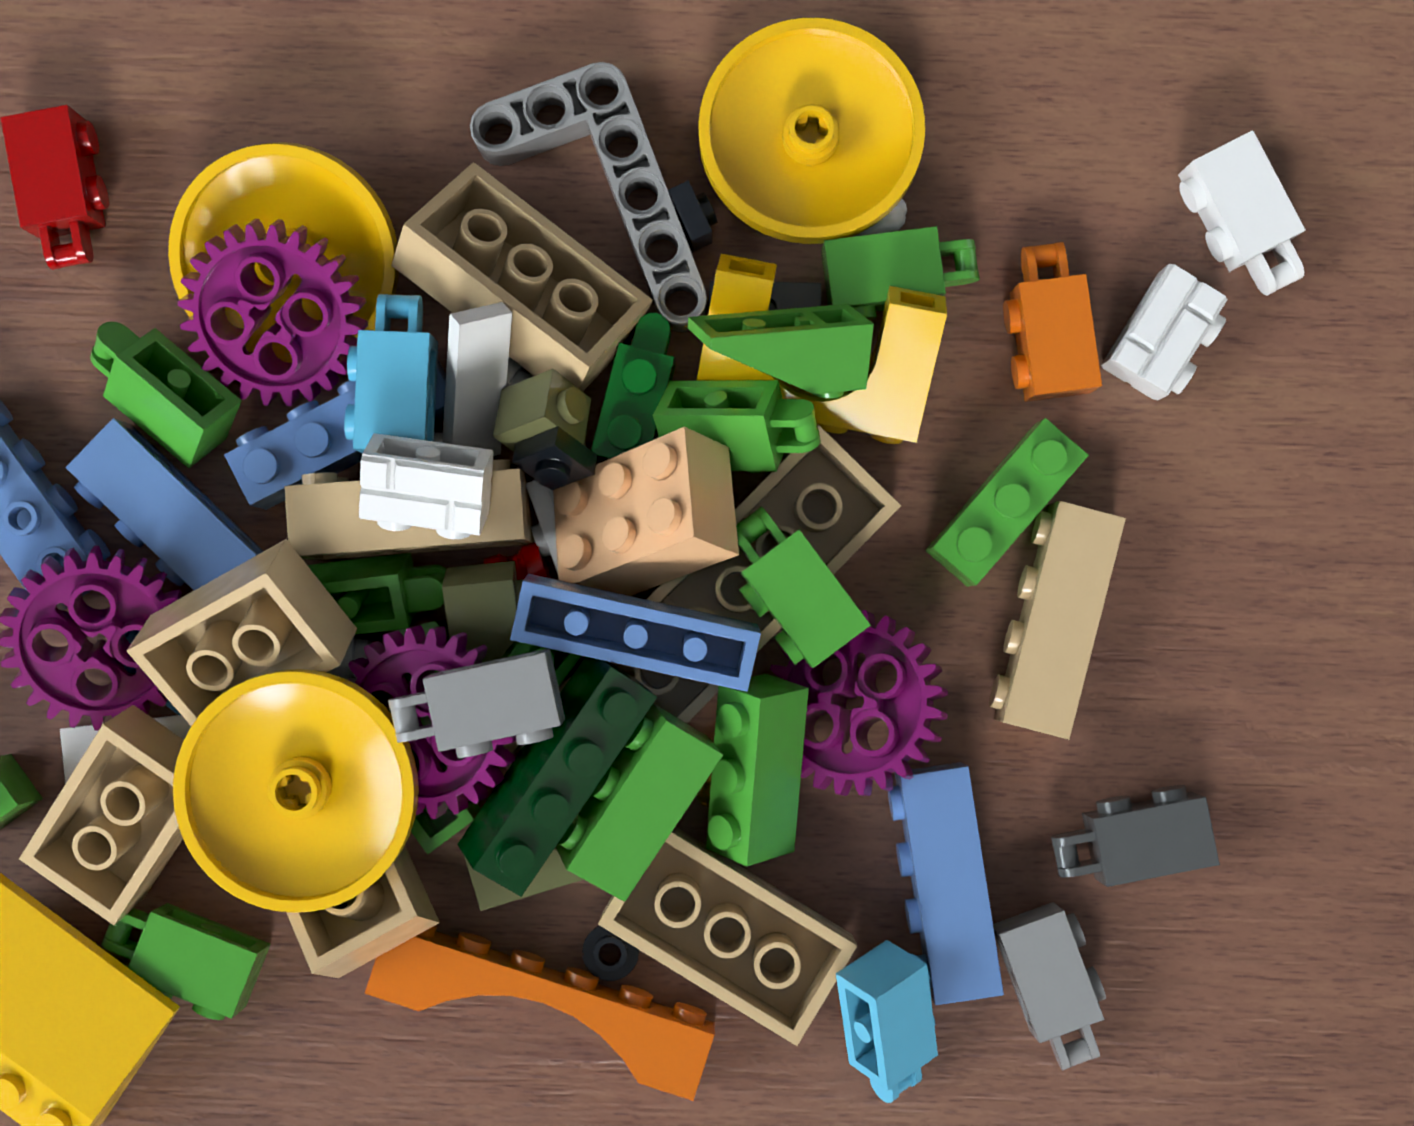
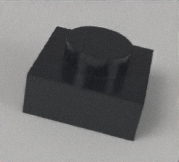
[668,180,718,252]
[512,426,597,490]

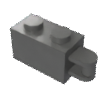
[1051,785,1220,887]

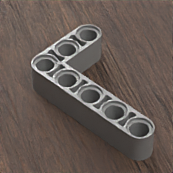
[470,62,707,333]

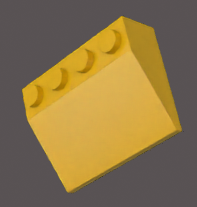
[0,873,180,1126]

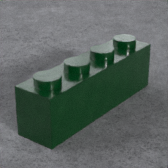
[457,656,657,897]

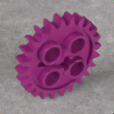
[177,219,368,406]
[0,545,182,731]
[770,610,948,796]
[347,625,517,819]

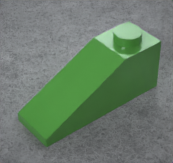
[688,304,874,398]

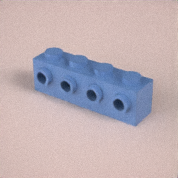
[224,359,446,510]
[0,400,111,610]

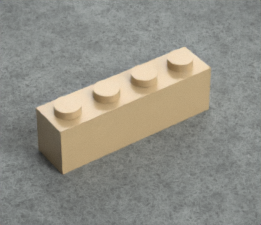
[989,501,1126,740]

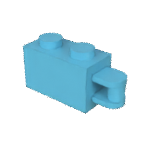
[344,294,438,453]
[836,940,938,1103]

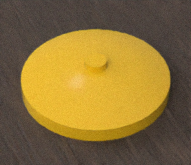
[698,18,925,244]
[168,142,399,363]
[173,669,419,913]

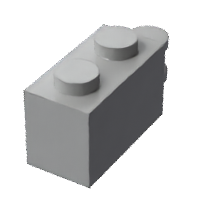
[388,648,565,758]
[993,902,1106,1071]

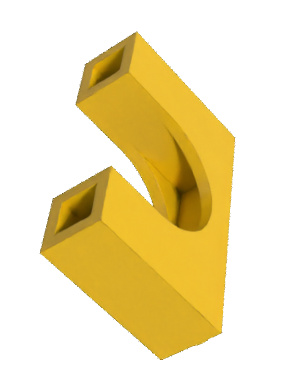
[697,254,947,444]

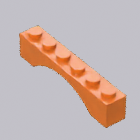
[364,925,715,1101]

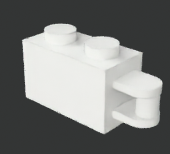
[1178,130,1306,296]

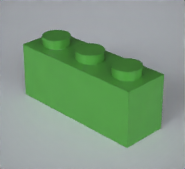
[925,418,1089,587]
[706,674,809,867]
[556,703,723,902]

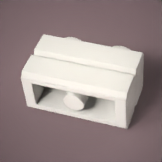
[1101,264,1228,401]
[359,433,494,539]

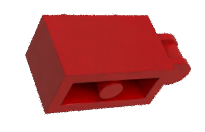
[0,104,109,270]

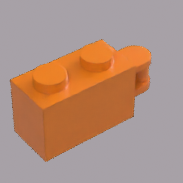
[1003,242,1102,402]

